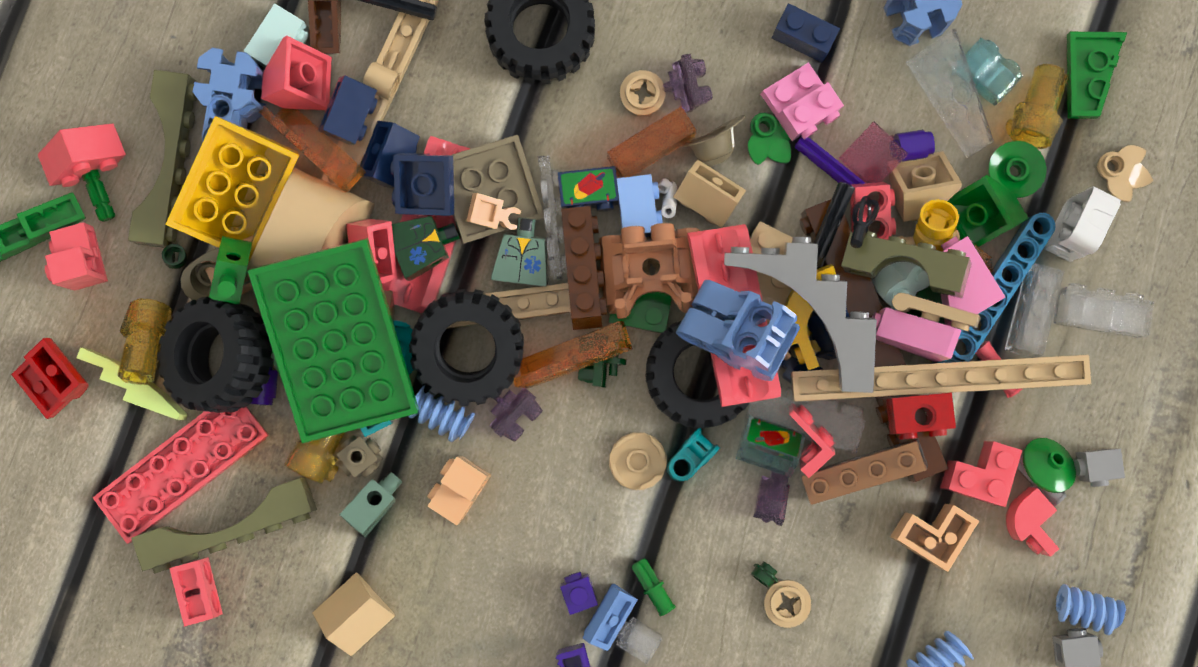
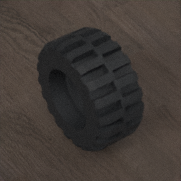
[484,0,595,85]
[409,289,524,406]
[157,297,274,413]
[645,320,749,428]

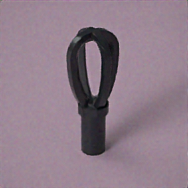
[850,196,880,248]

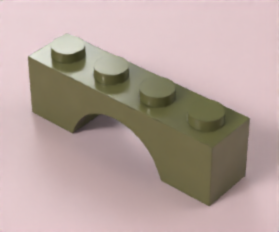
[841,231,972,298]

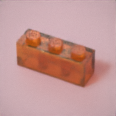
[607,106,697,178]

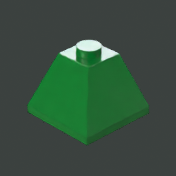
[947,175,1029,249]

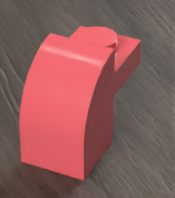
[1006,487,1059,557]

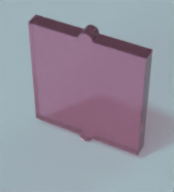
[839,121,908,183]

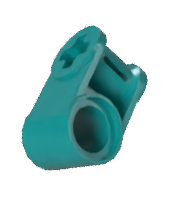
[667,428,720,481]

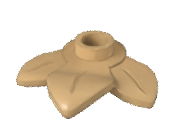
[1097,145,1153,202]

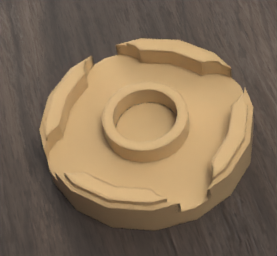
[609,432,667,490]

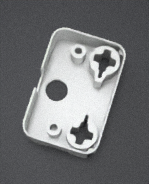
[1044,186,1121,262]

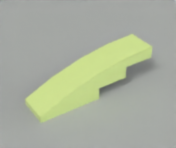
[76,347,188,420]

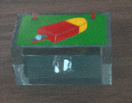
[735,415,805,477]

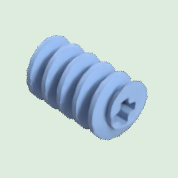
[408,384,475,442]
[1056,584,1126,635]
[906,631,974,667]

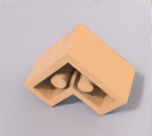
[427,456,491,525]
[890,503,979,572]

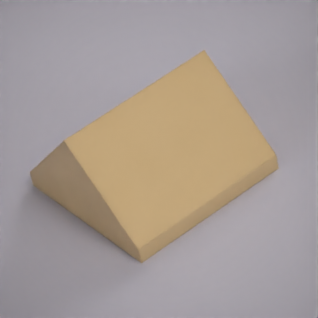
[313,572,396,656]

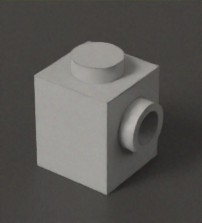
[1074,448,1125,487]
[1052,628,1103,667]

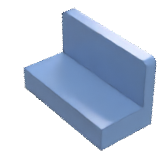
[583,584,638,651]

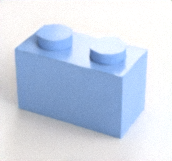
[617,174,663,237]

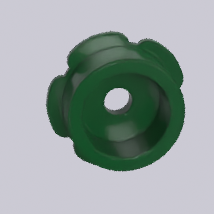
[751,561,778,588]

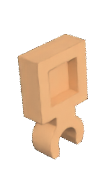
[466,193,521,230]

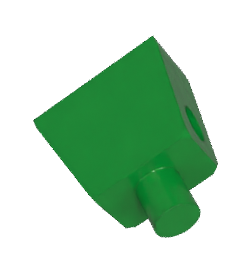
[209,236,252,304]

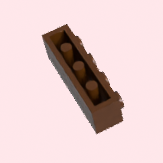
[561,206,607,330]

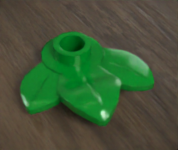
[747,113,791,165]

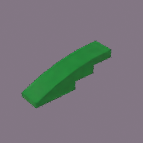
[0,192,86,262]

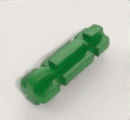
[82,169,115,222]

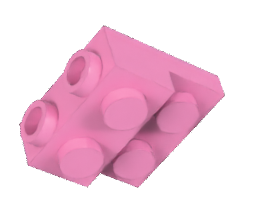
[760,62,844,141]

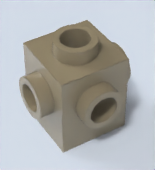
[336,435,383,478]

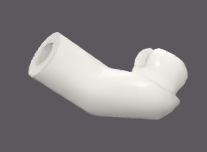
[658,178,678,218]

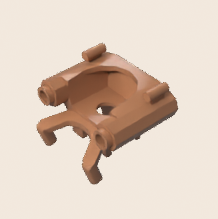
[599,223,700,319]

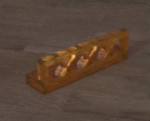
[259,106,366,192]
[513,321,633,388]

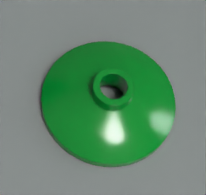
[988,141,1047,198]
[1023,438,1076,493]

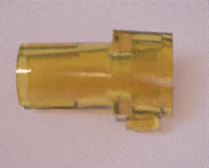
[1006,64,1069,149]
[118,298,173,385]
[284,432,345,485]

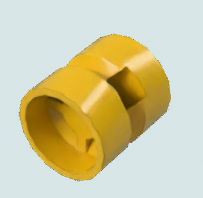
[913,199,959,251]

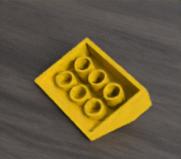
[165,116,299,261]

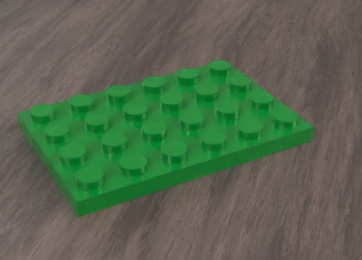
[248,238,419,443]

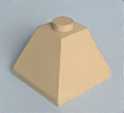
[887,151,962,222]

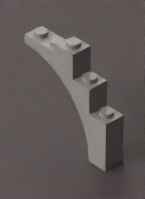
[724,237,877,393]

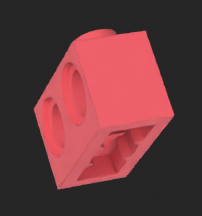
[850,182,896,240]
[169,557,223,627]

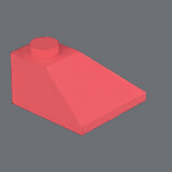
[261,36,332,110]

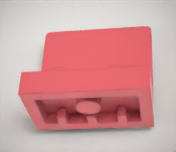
[789,403,835,478]

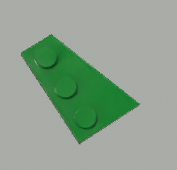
[1067,31,1127,119]

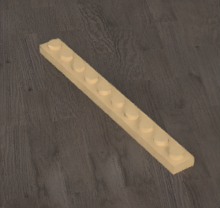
[791,355,1091,402]

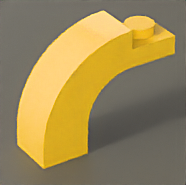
[784,264,836,371]

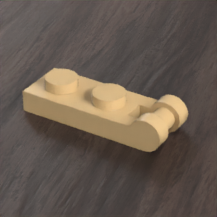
[892,293,980,331]

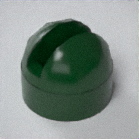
[162,244,187,269]

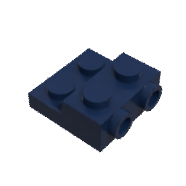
[391,153,454,216]

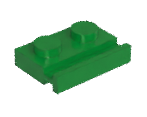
[608,292,672,333]

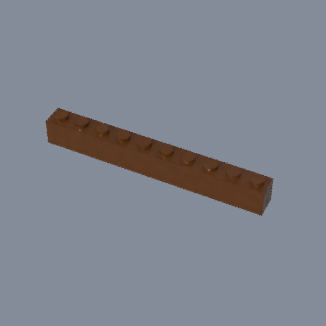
[800,199,948,482]

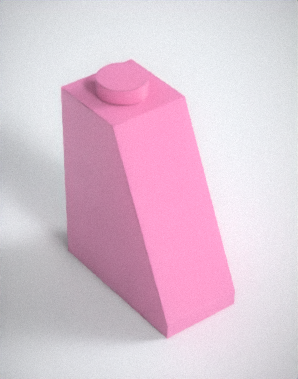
[941,236,1006,326]
[872,307,961,362]

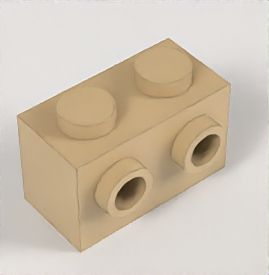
[673,159,746,228]

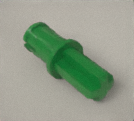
[632,558,676,617]

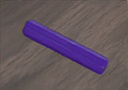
[795,137,865,185]

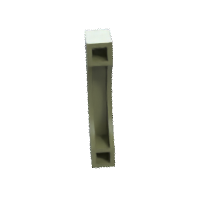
[128,70,197,248]
[131,477,317,574]

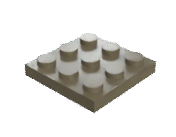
[452,135,545,244]

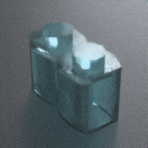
[953,38,1023,106]

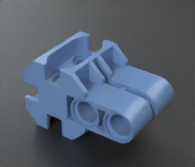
[884,0,962,46]
[193,48,267,141]
[676,280,800,381]

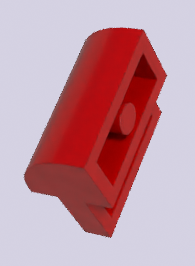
[11,338,88,419]

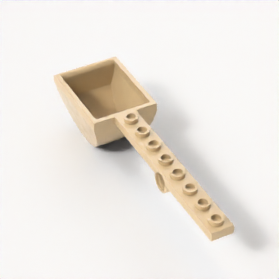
[247,0,439,271]

